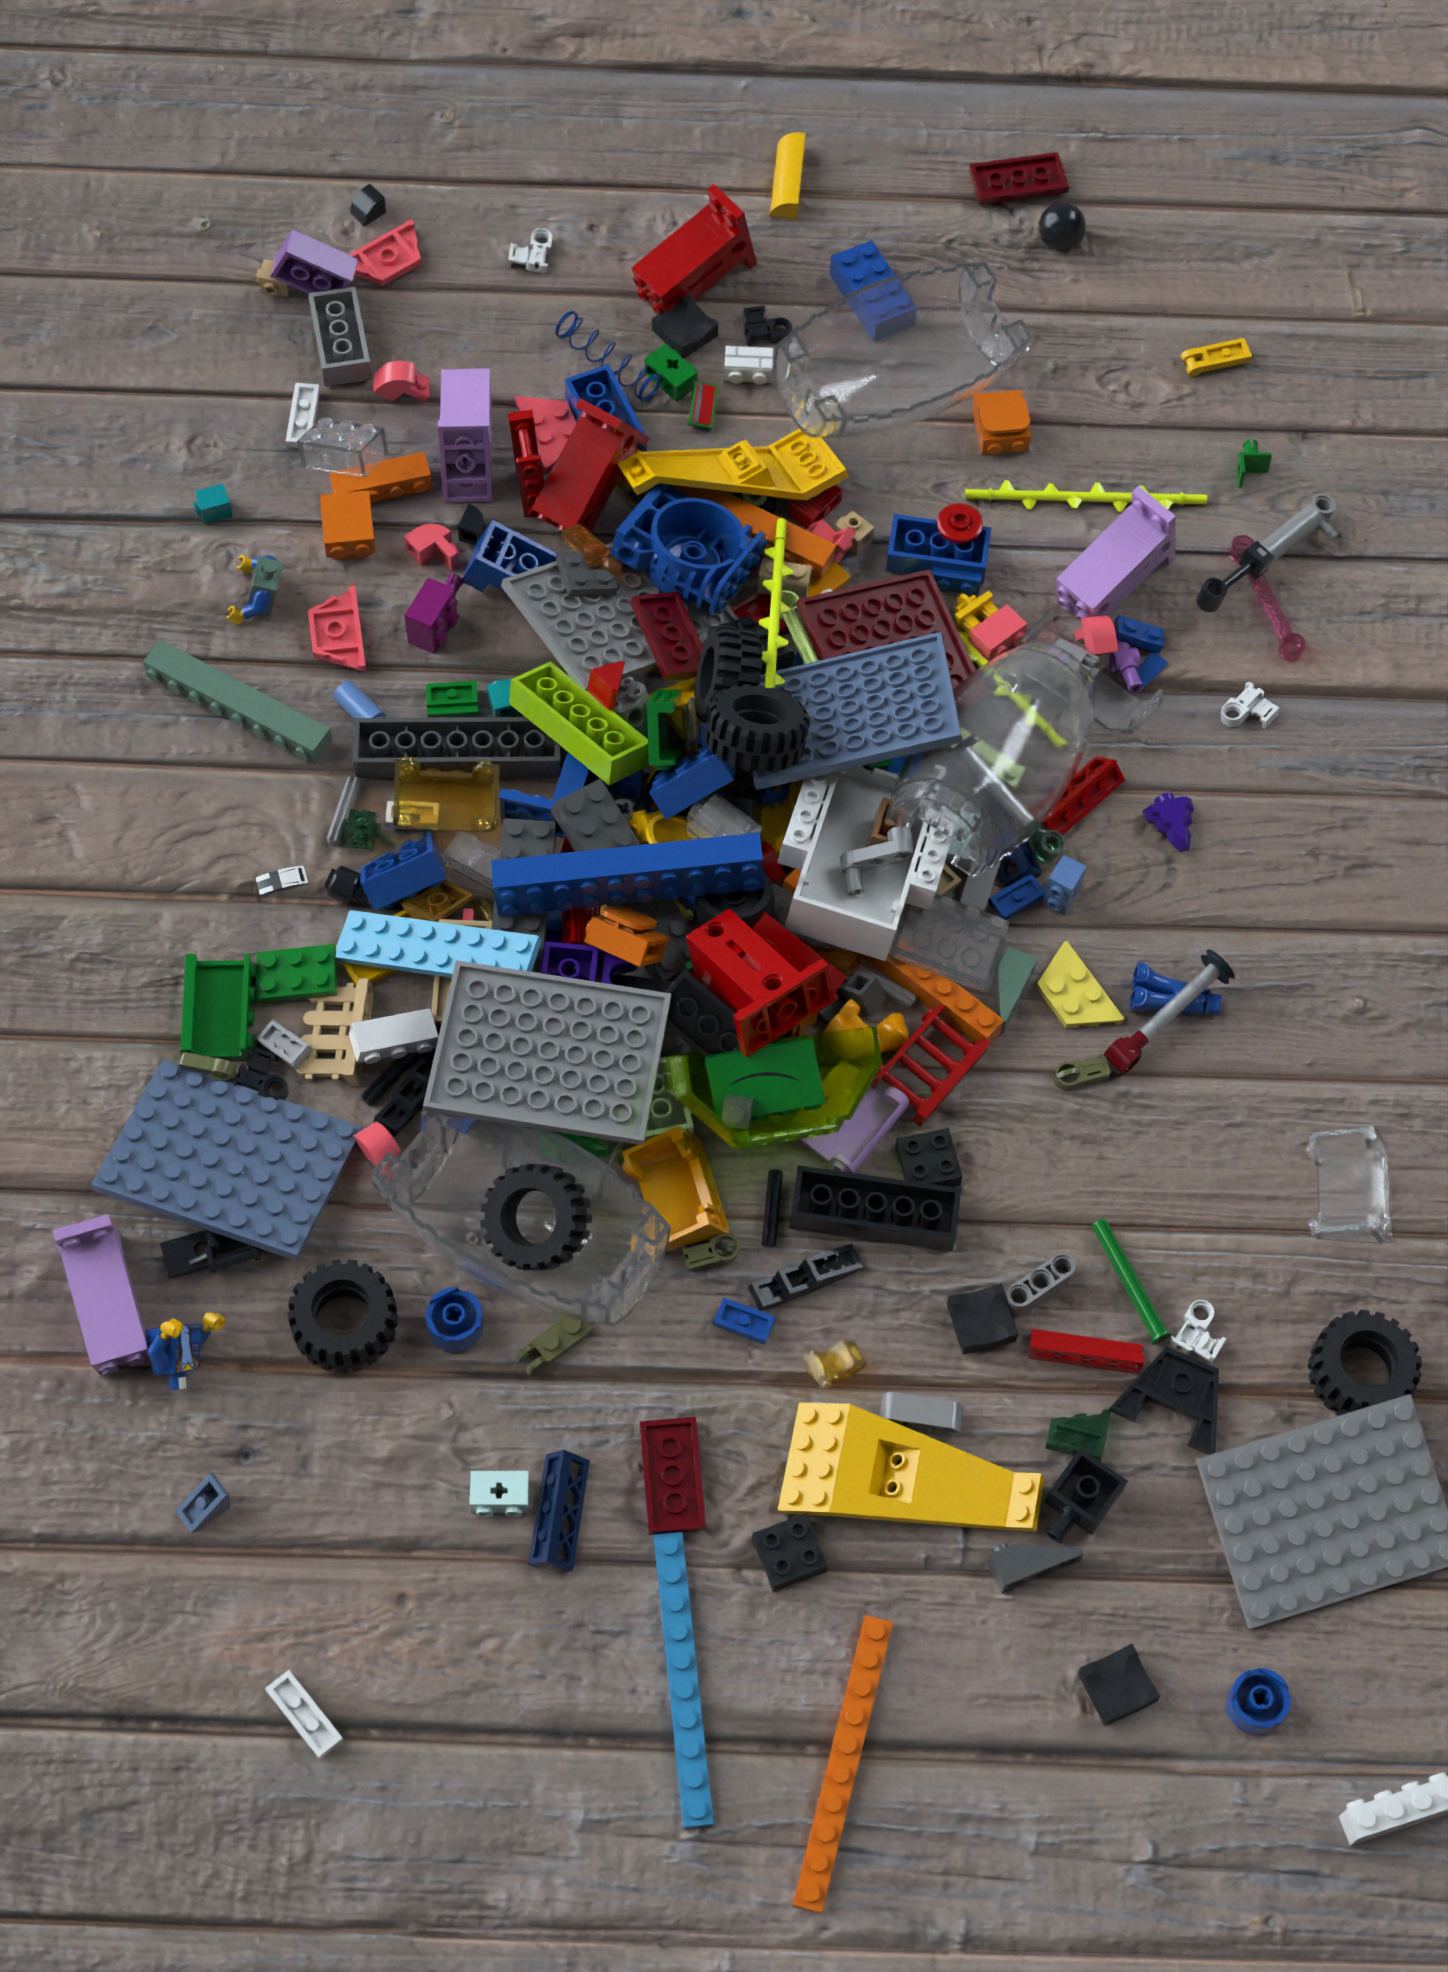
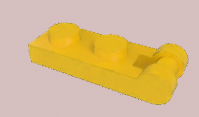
[1181,338,1252,377]

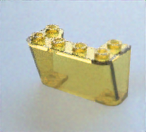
[393,757,500,832]

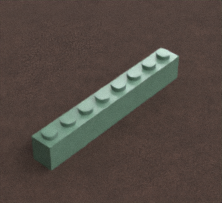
[143,640,332,764]

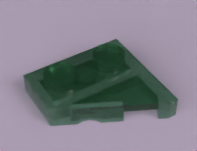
[1045,1409,1111,1462]

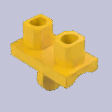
[954,591,998,635]

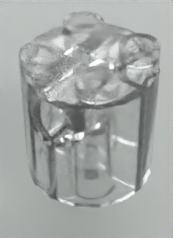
[686,793,763,839]

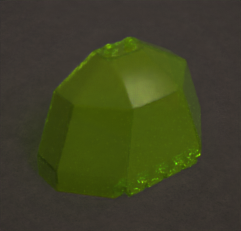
[660,1026,882,1149]

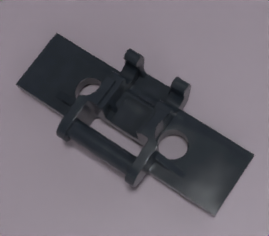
[160,1230,266,1279]

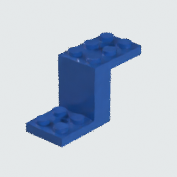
[499,752,644,838]

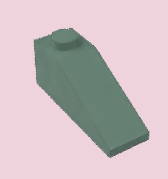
[994,946,1038,1034]

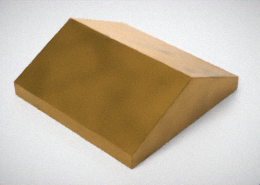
[401,879,475,922]

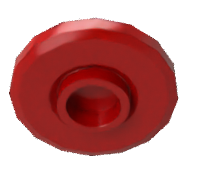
[937,503,983,544]

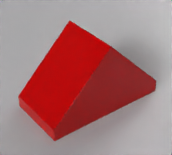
[587,661,625,711]

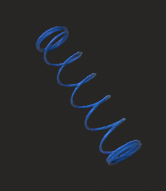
[555,311,661,402]

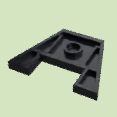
[1109,1346,1219,1455]

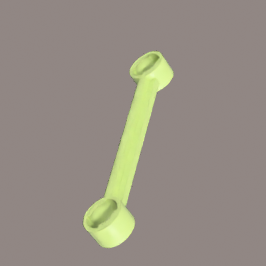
[780,590,819,664]

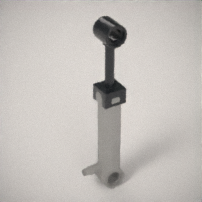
[1196,494,1338,612]

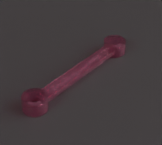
[1229,535,1306,662]

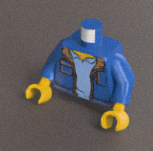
[145,1312,226,1390]

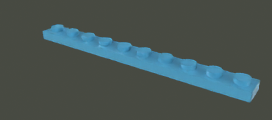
[654,1532,713,1830]

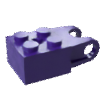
[541,941,637,984]

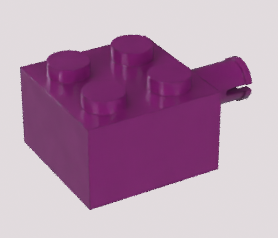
[404,574,464,654]

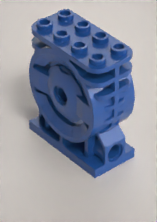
[608,483,768,616]

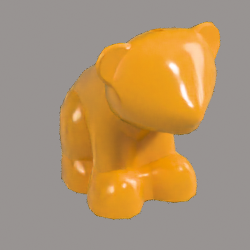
[823,999,909,1060]

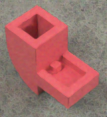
[373,361,430,402]
[807,519,856,563]
[404,524,460,571]
[1074,615,1118,656]
[353,1122,411,1186]

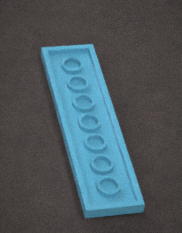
[335,910,542,978]

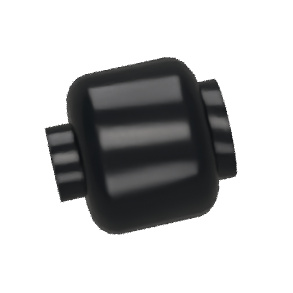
[324,866,364,904]

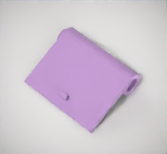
[786,1059,910,1173]

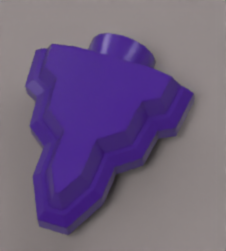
[1142,793,1194,852]

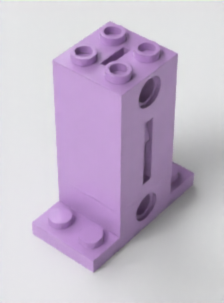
[438,369,492,502]
[1056,486,1176,624]
[52,1214,149,1375]

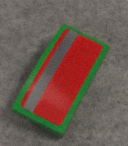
[687,381,718,431]

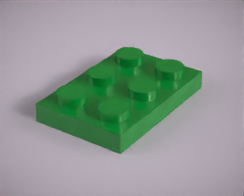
[256,944,337,1004]

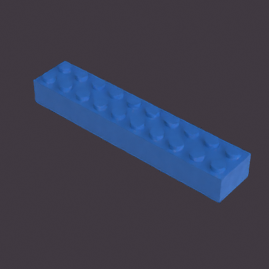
[491,832,764,917]

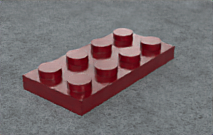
[969,152,1069,205]
[630,591,703,681]
[640,1417,706,1535]

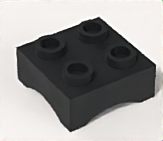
[652,295,719,359]
[895,1128,963,1187]
[947,1283,1018,1355]
[752,1513,828,1592]
[1078,1643,1160,1726]

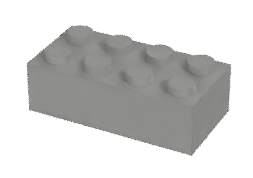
[308,287,372,387]

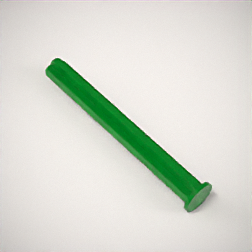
[1092,1219,1172,1345]

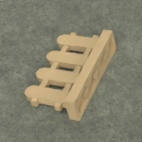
[296,978,375,1087]

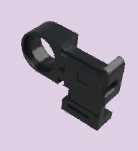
[743,305,792,346]
[233,1047,289,1100]

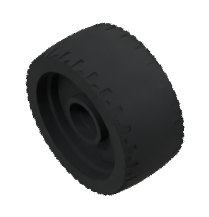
[695,872,775,928]

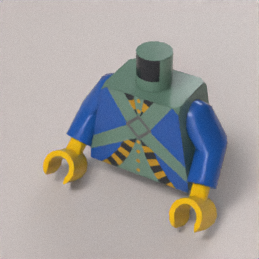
[226,555,283,625]

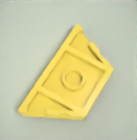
[1036,941,1124,1028]

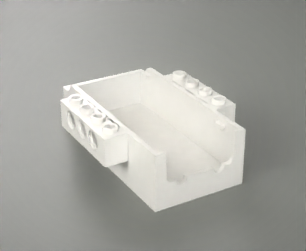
[777,763,959,961]

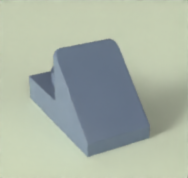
[175,1473,230,1533]

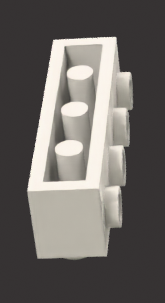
[1339,1772,1448,1846]

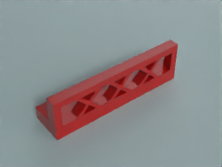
[1030,756,1125,841]
[751,911,847,1003]
[1028,1329,1145,1375]

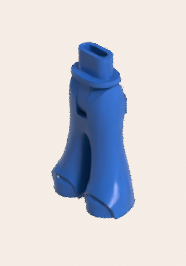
[1129,962,1222,1016]

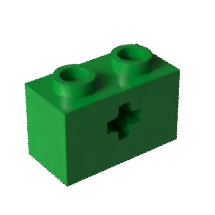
[644,343,698,402]

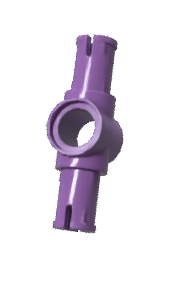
[1109,640,1143,694]

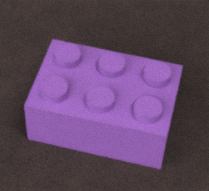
[270,229,358,294]

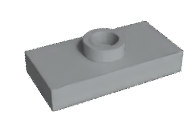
[255,1019,313,1070]

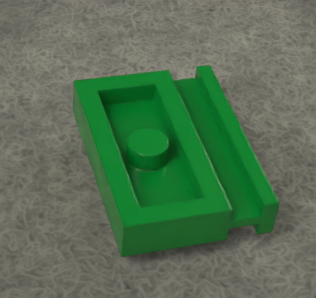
[426,681,479,718]

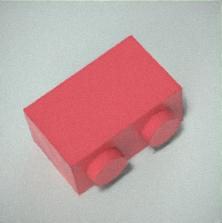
[969,604,1027,661]

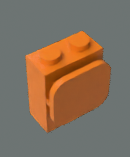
[972,390,1031,455]
[320,490,376,560]
[584,905,670,967]

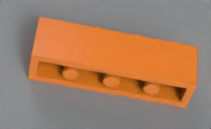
[329,452,432,503]

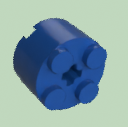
[425,1287,484,1353]
[1226,1668,1291,1736]

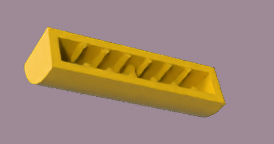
[769,132,806,219]

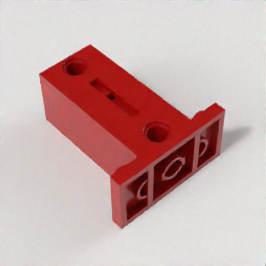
[631,184,757,314]
[532,398,650,539]
[686,909,835,1058]

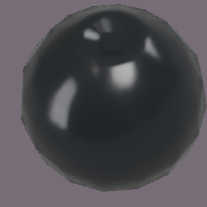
[1038,202,1086,251]

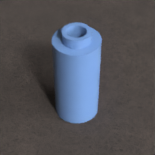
[333,680,386,718]

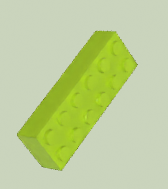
[509,661,649,785]

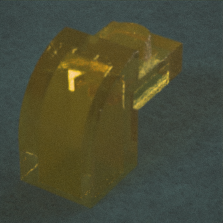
[804,1340,868,1388]

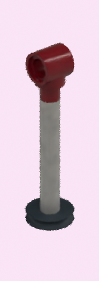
[1104,949,1235,1075]

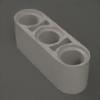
[957,846,1003,922]
[1006,1253,1076,1316]
[879,1392,963,1436]

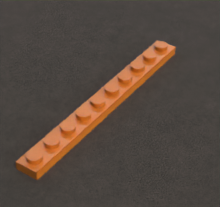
[792,1615,893,1914]

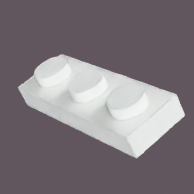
[286,383,320,449]
[265,1670,344,1760]

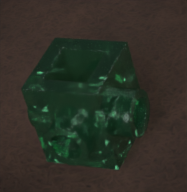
[342,809,381,850]

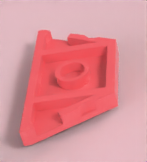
[349,219,421,287]
[514,396,576,474]
[308,585,366,671]

